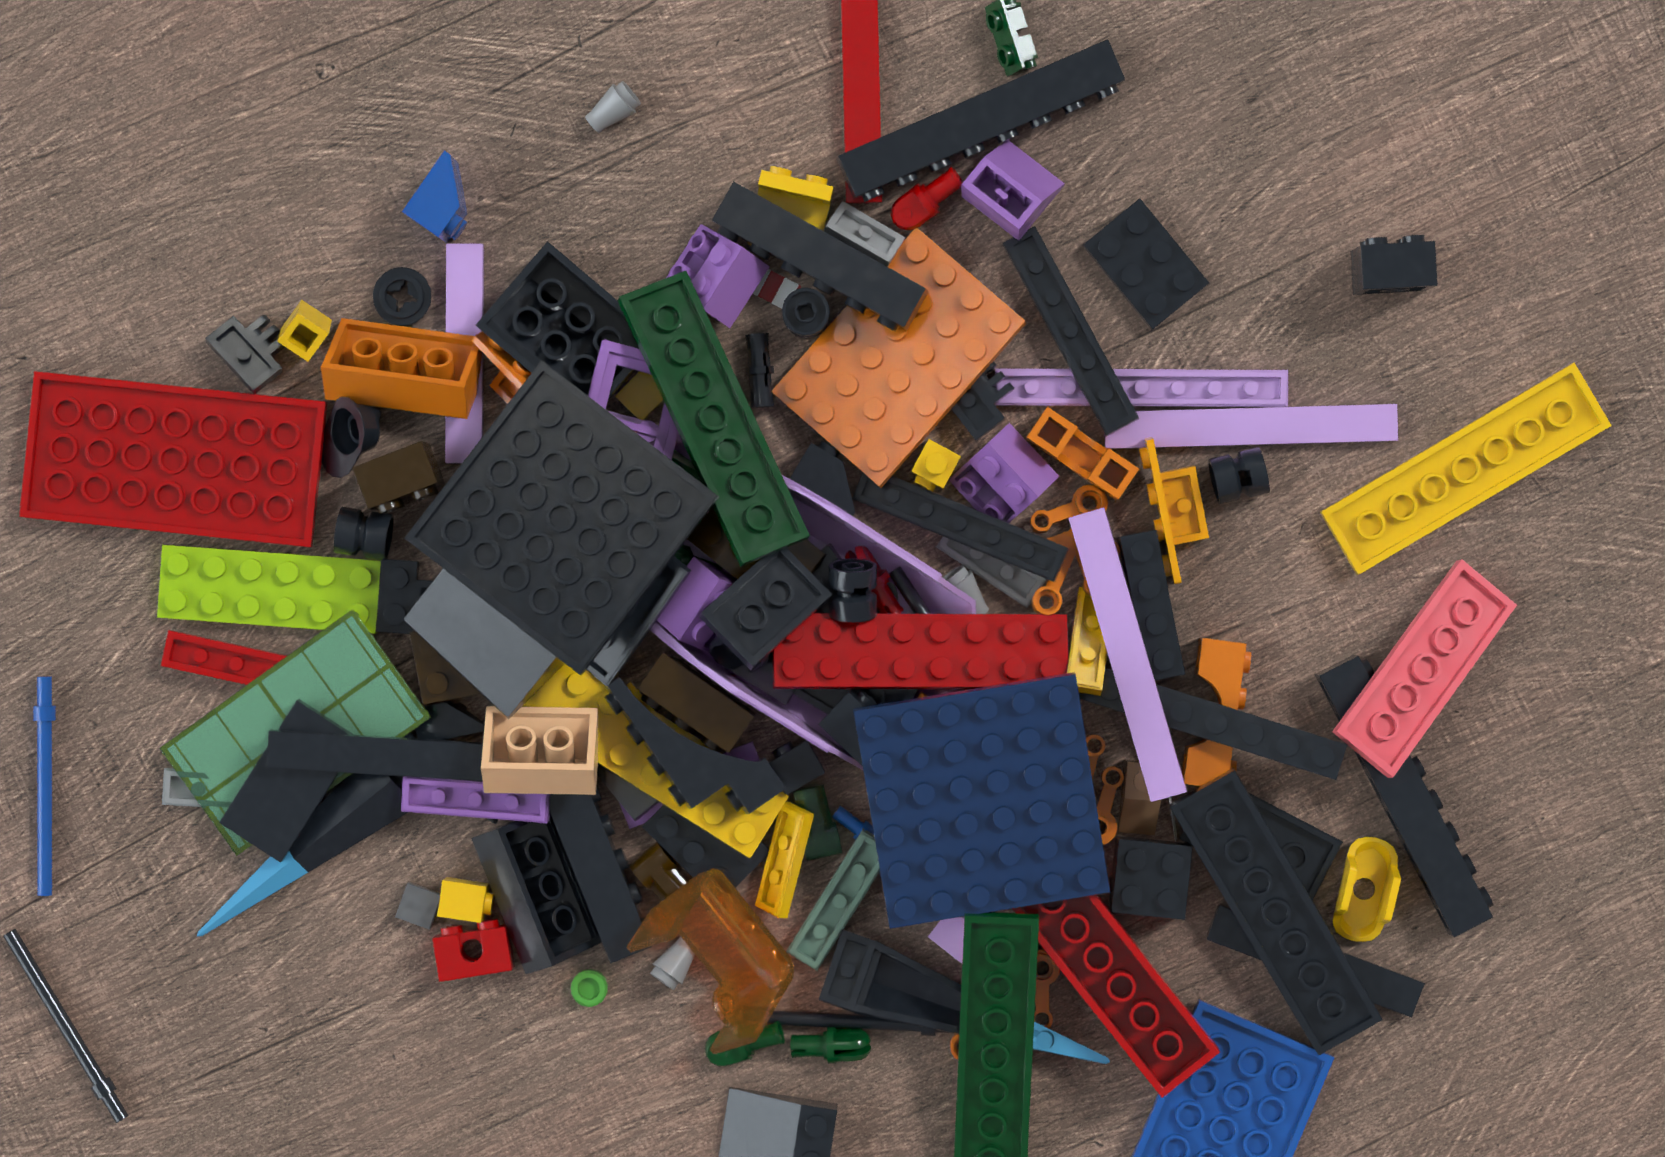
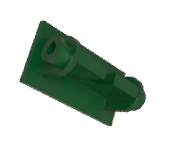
[985,0,1038,77]

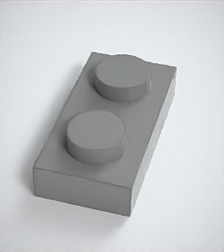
[824,201,905,267]

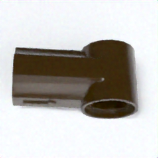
[629,841,700,918]

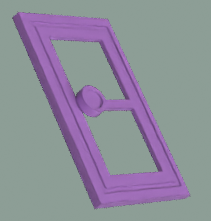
[588,340,678,460]

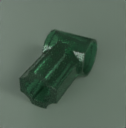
[793,784,843,862]

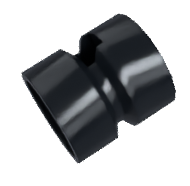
[782,287,830,339]
[1208,447,1270,505]
[334,506,394,561]
[829,558,877,622]

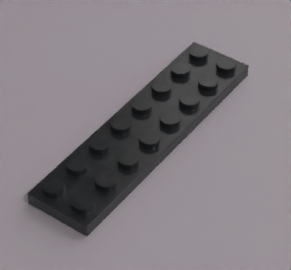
[1170,768,1383,1056]

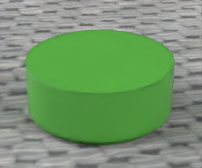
[571,969,608,1007]

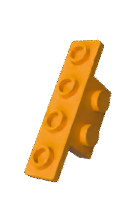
[1139,437,1209,584]

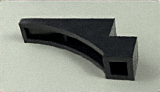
[604,677,786,814]

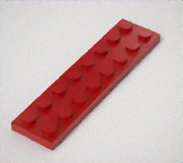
[773,613,1068,689]

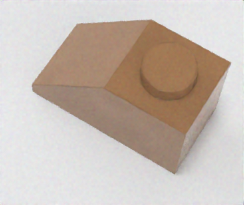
[1118,759,1161,835]

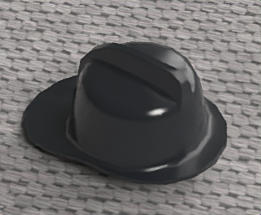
[321,396,382,478]

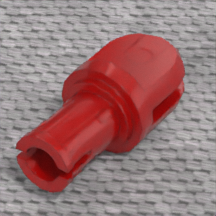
[891,167,963,230]
[844,545,904,614]

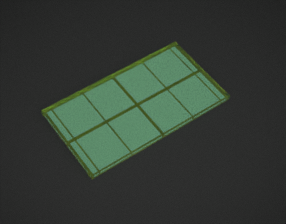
[160,609,431,856]

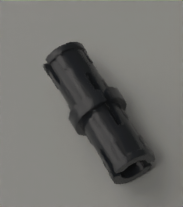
[745,333,774,408]

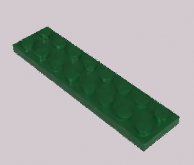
[618,271,810,567]
[954,912,1039,1157]

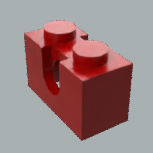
[432,919,515,982]

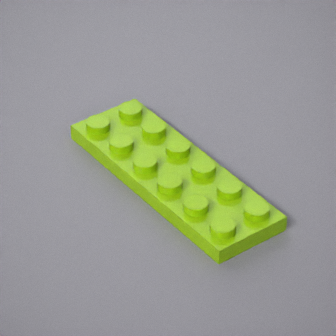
[157,545,381,634]

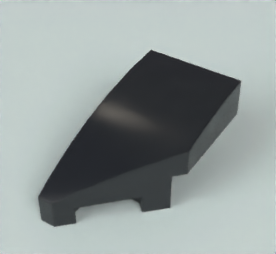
[415,701,485,740]

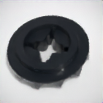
[373,267,431,326]

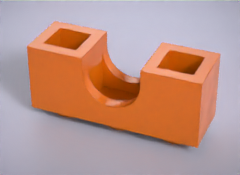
[1025,407,1139,500]

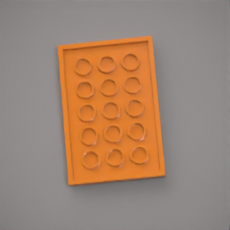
[772,228,1027,488]

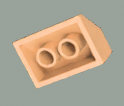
[481,706,598,795]

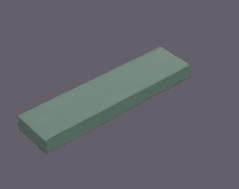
[786,828,880,971]

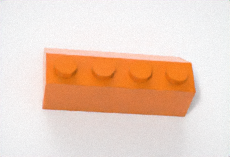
[321,318,482,419]

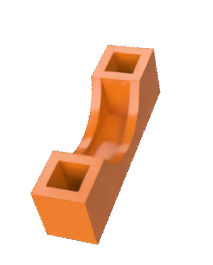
[1181,638,1251,786]

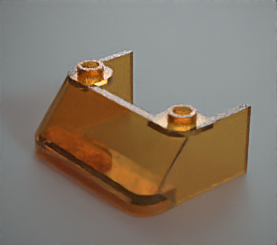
[626,868,794,1054]

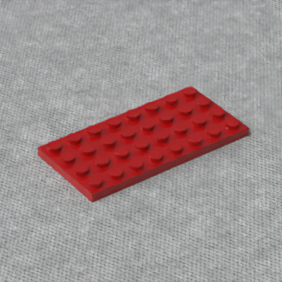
[19,371,328,547]

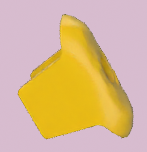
[1333,837,1401,942]

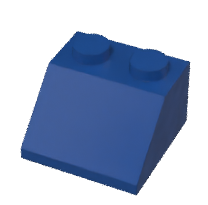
[402,151,468,243]

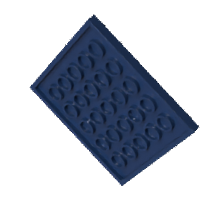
[853,672,1110,929]

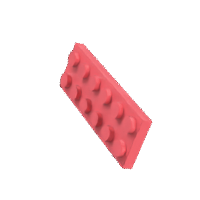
[1332,559,1517,778]

